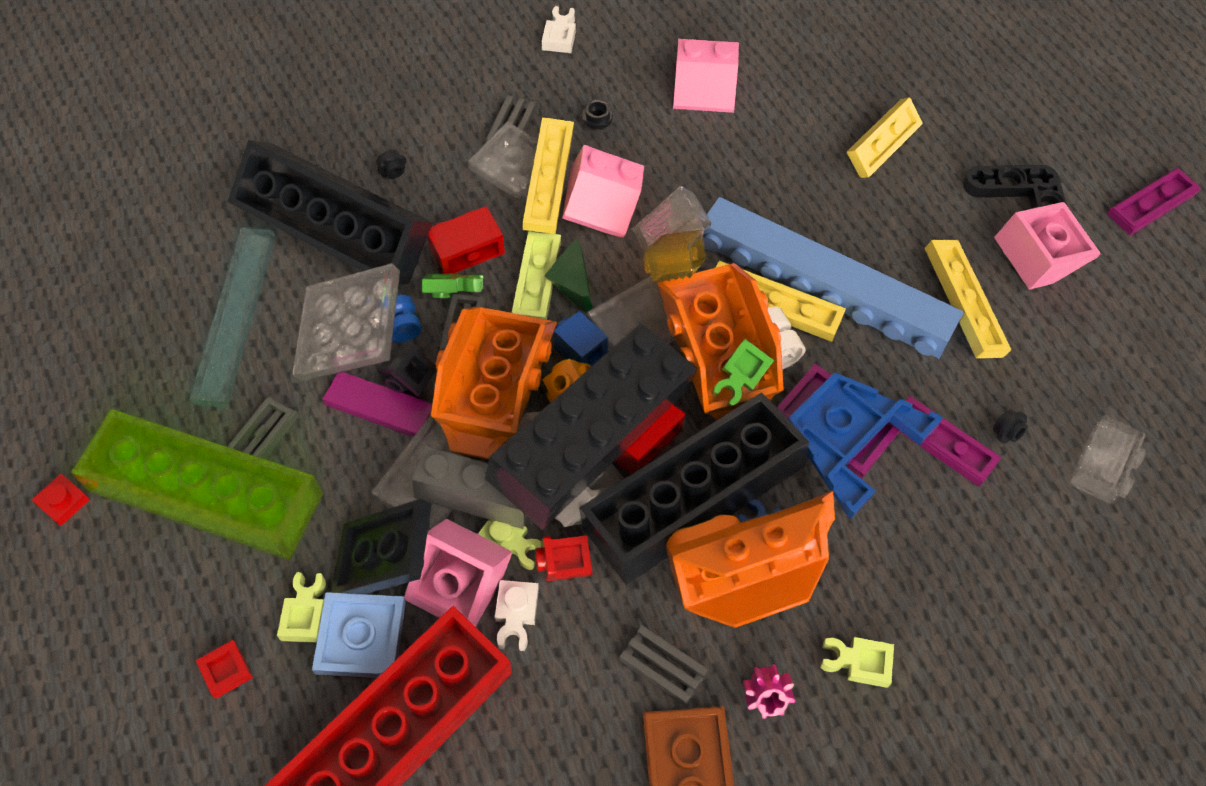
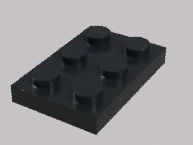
[331,499,432,594]

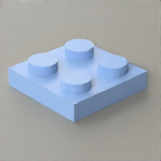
[312,592,406,678]

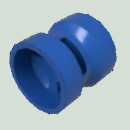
[380,295,422,343]

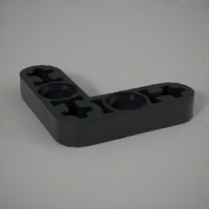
[963,165,1067,209]

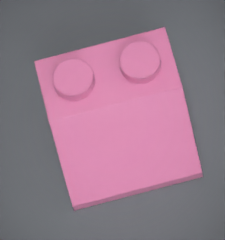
[673,39,739,113]
[562,145,644,238]
[994,202,1101,290]
[404,519,512,627]

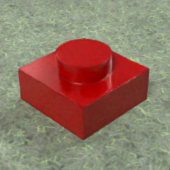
[32,474,90,526]
[195,640,253,699]

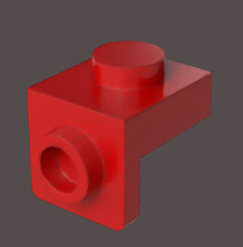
[535,535,592,582]

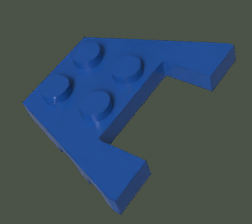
[788,372,943,519]

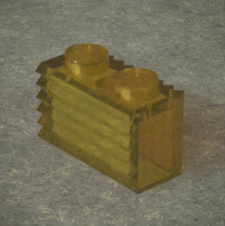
[643,230,707,283]

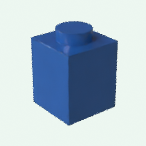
[554,311,608,367]

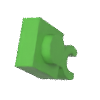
[422,274,483,298]
[712,339,774,407]

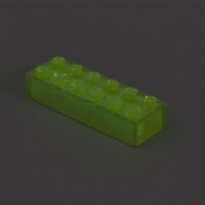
[71,409,323,560]

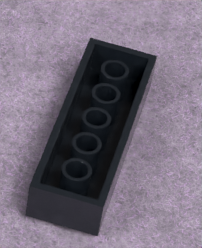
[228,140,433,285]
[485,323,697,530]
[579,392,810,585]

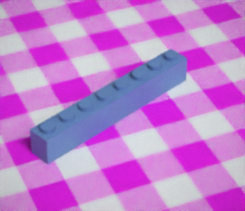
[698,197,964,359]

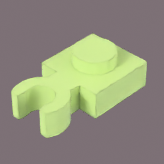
[478,520,541,570]
[277,572,326,642]
[820,637,894,688]

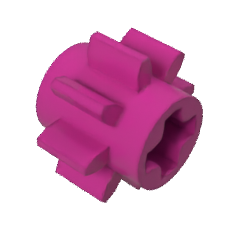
[743,664,795,719]

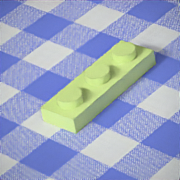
[512,231,561,320]

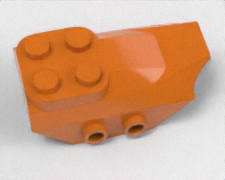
[657,263,784,420]
[431,306,557,460]
[666,490,835,628]

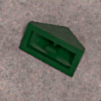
[544,240,594,314]

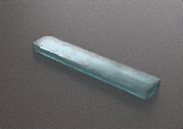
[189,228,276,408]

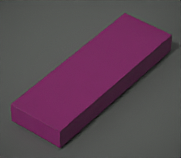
[1107,167,1201,236]
[322,371,432,440]
[900,395,1002,487]

